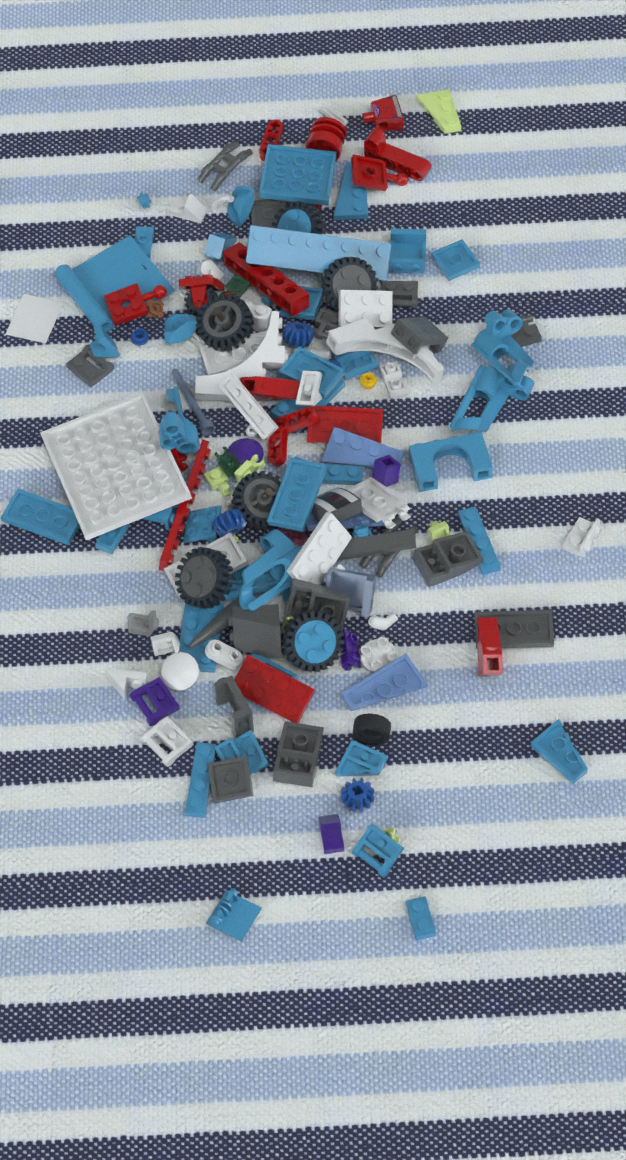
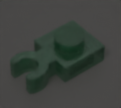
[219,274,251,298]
[215,446,242,478]

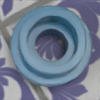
[137,192,152,209]
[352,524,371,538]

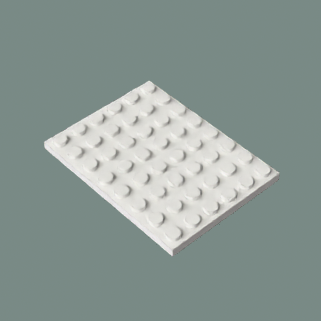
[40,392,192,540]

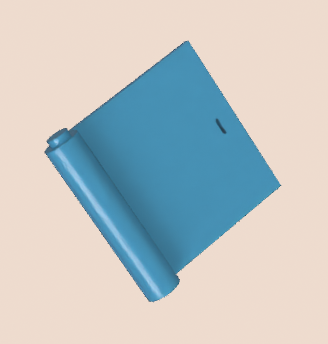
[54,235,175,332]

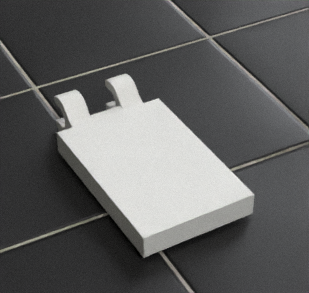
[347,477,411,529]

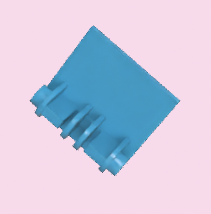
[183,505,222,544]
[206,888,262,941]

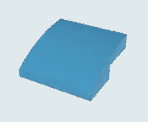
[330,350,378,380]
[215,730,270,774]

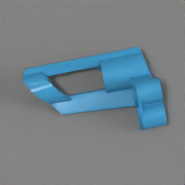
[471,309,534,385]
[450,364,534,432]
[239,529,302,611]

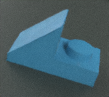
[90,324,120,357]

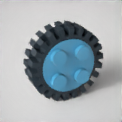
[272,201,326,234]
[281,610,344,672]

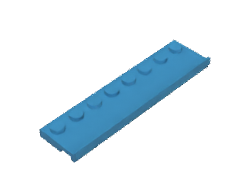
[246,225,391,281]

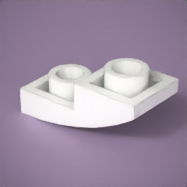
[379,361,408,398]

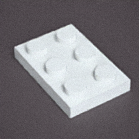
[339,290,392,328]

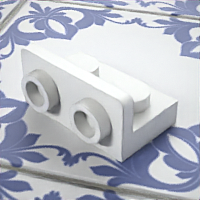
[562,517,602,558]

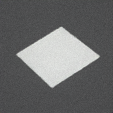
[5,294,64,343]

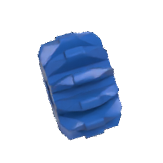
[282,321,314,348]
[212,509,246,537]
[341,778,375,812]

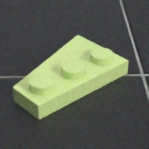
[416,89,461,134]

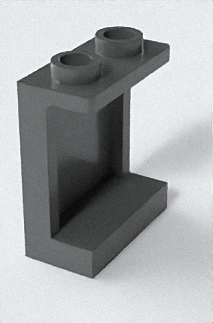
[391,316,449,354]
[214,675,254,738]

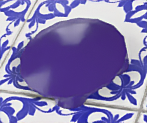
[227,438,264,468]

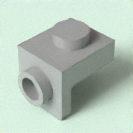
[127,610,159,636]

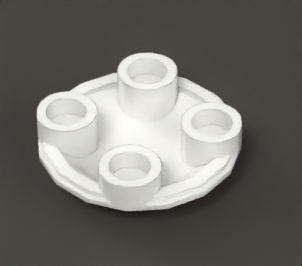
[360,637,399,672]
[161,652,200,692]

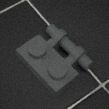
[312,308,339,340]
[511,315,542,347]

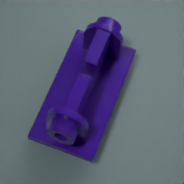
[340,628,361,671]

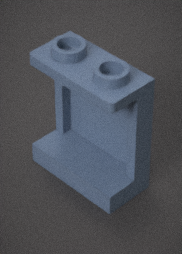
[323,567,377,618]

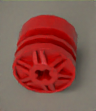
[306,117,347,161]

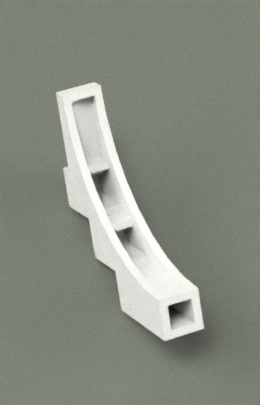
[195,311,288,401]
[326,318,444,384]

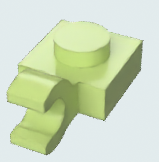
[234,454,266,483]
[204,466,231,497]

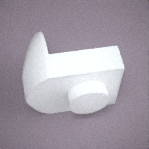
[196,260,225,280]
[150,632,180,656]

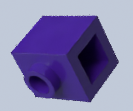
[372,455,401,487]

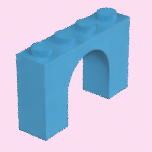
[409,432,493,492]

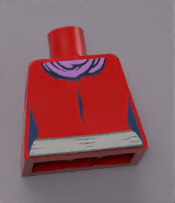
[362,94,404,131]

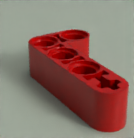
[364,128,432,181]

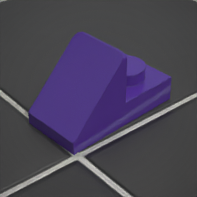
[318,814,344,854]

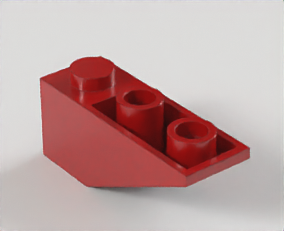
[241,376,300,401]
[477,617,503,676]

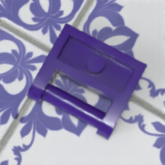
[130,677,180,726]

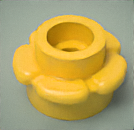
[360,372,378,390]

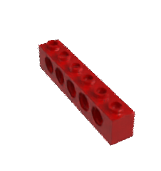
[223,242,309,316]

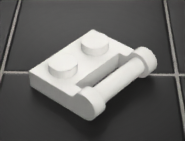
[141,717,193,767]

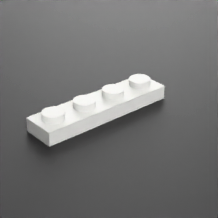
[219,373,279,440]

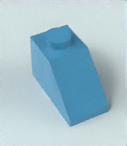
[204,232,237,261]

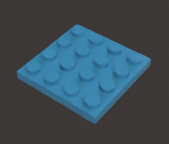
[259,144,337,206]

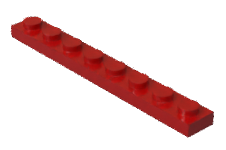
[159,439,211,572]

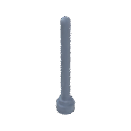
[172,368,215,436]

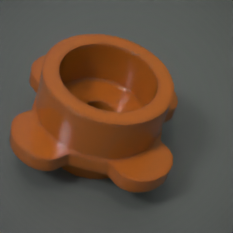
[146,300,164,318]

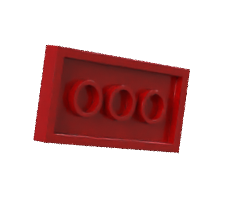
[307,405,383,444]
[234,654,316,723]

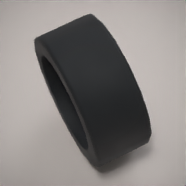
[353,713,391,746]

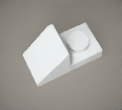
[168,194,208,223]
[296,371,322,406]
[108,669,149,700]

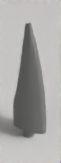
[189,597,240,648]

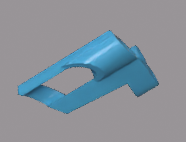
[158,387,200,456]

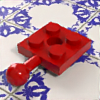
[351,154,409,191]
[104,283,167,326]

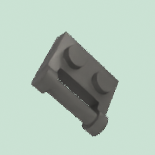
[382,280,418,308]
[66,345,115,388]

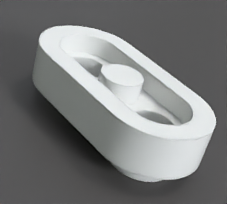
[205,640,243,669]

